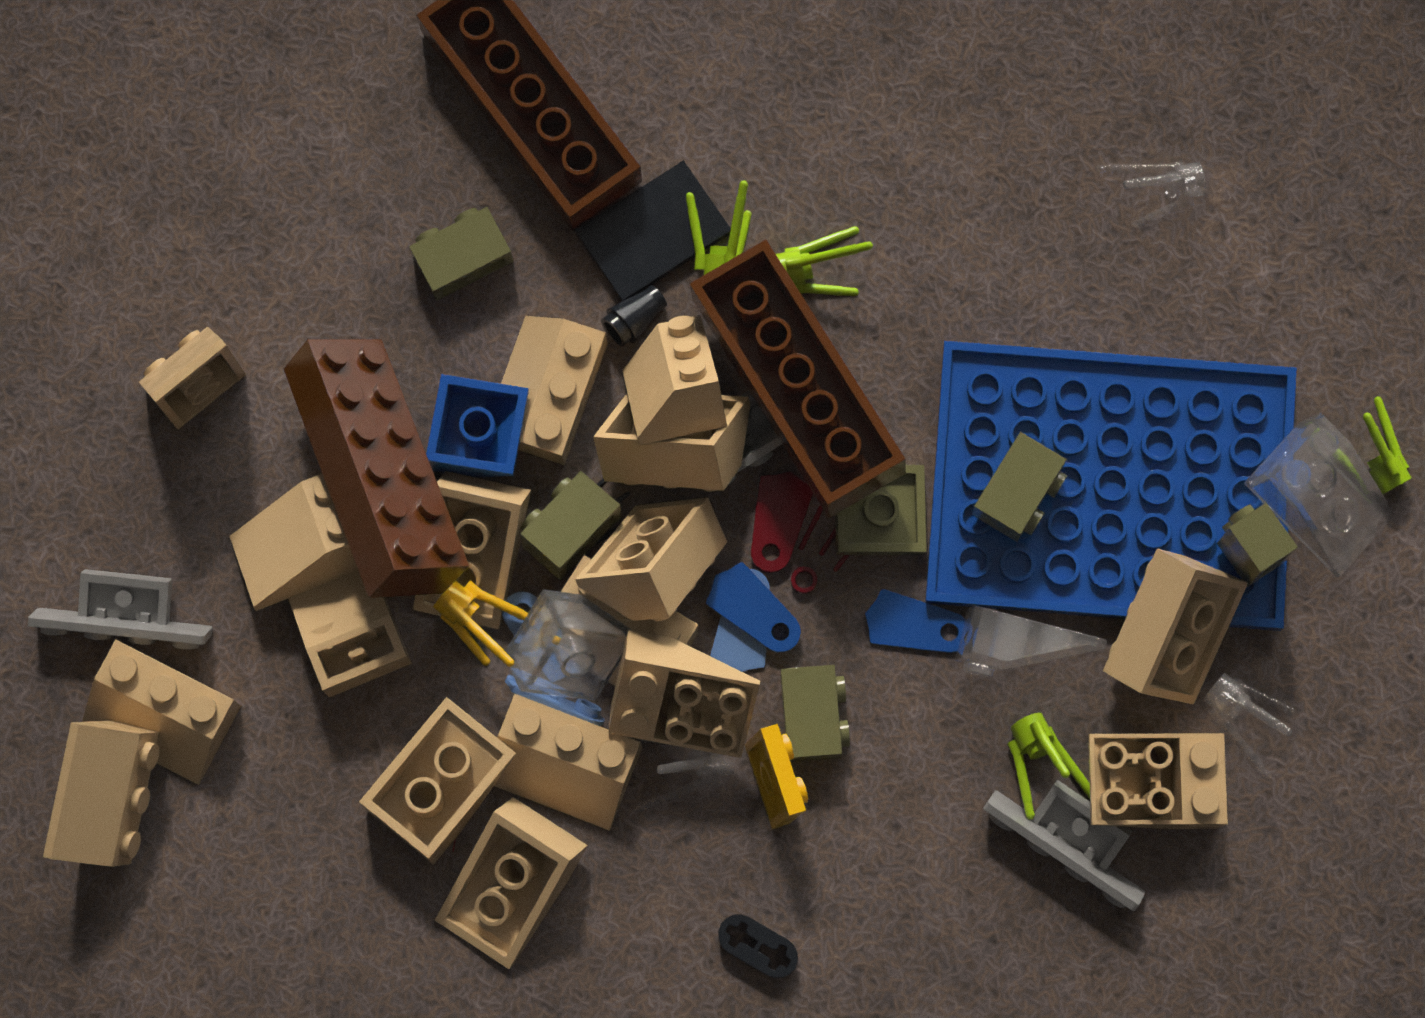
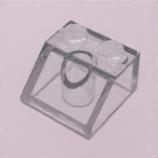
[505,589,631,700]

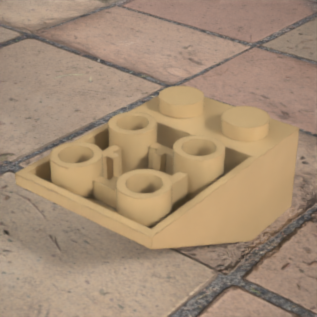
[288,571,412,697]
[608,629,760,758]
[1088,733,1228,829]

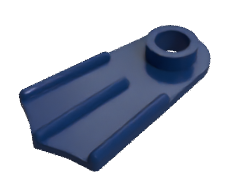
[706,562,801,652]
[865,589,970,653]

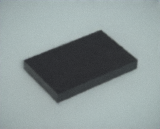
[575,160,731,301]

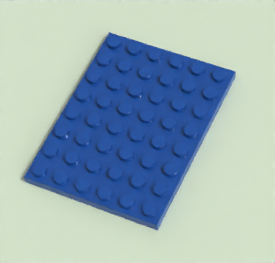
[925,341,1297,631]

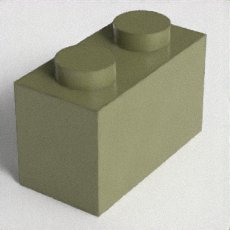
[409,207,514,301]
[971,431,1068,542]
[520,471,621,580]
[1217,503,1298,587]
[781,665,850,762]

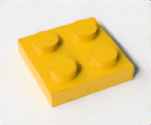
[745,724,808,829]

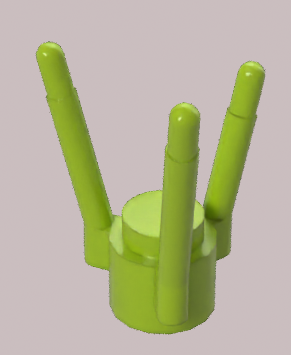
[686,181,752,276]
[776,226,873,296]
[1310,396,1412,495]
[1007,713,1090,820]

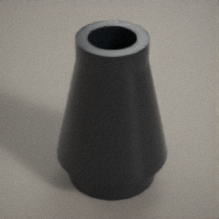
[601,285,667,347]

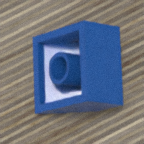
[426,374,529,478]

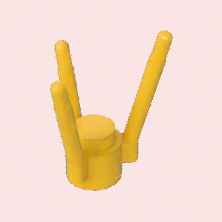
[433,580,538,667]

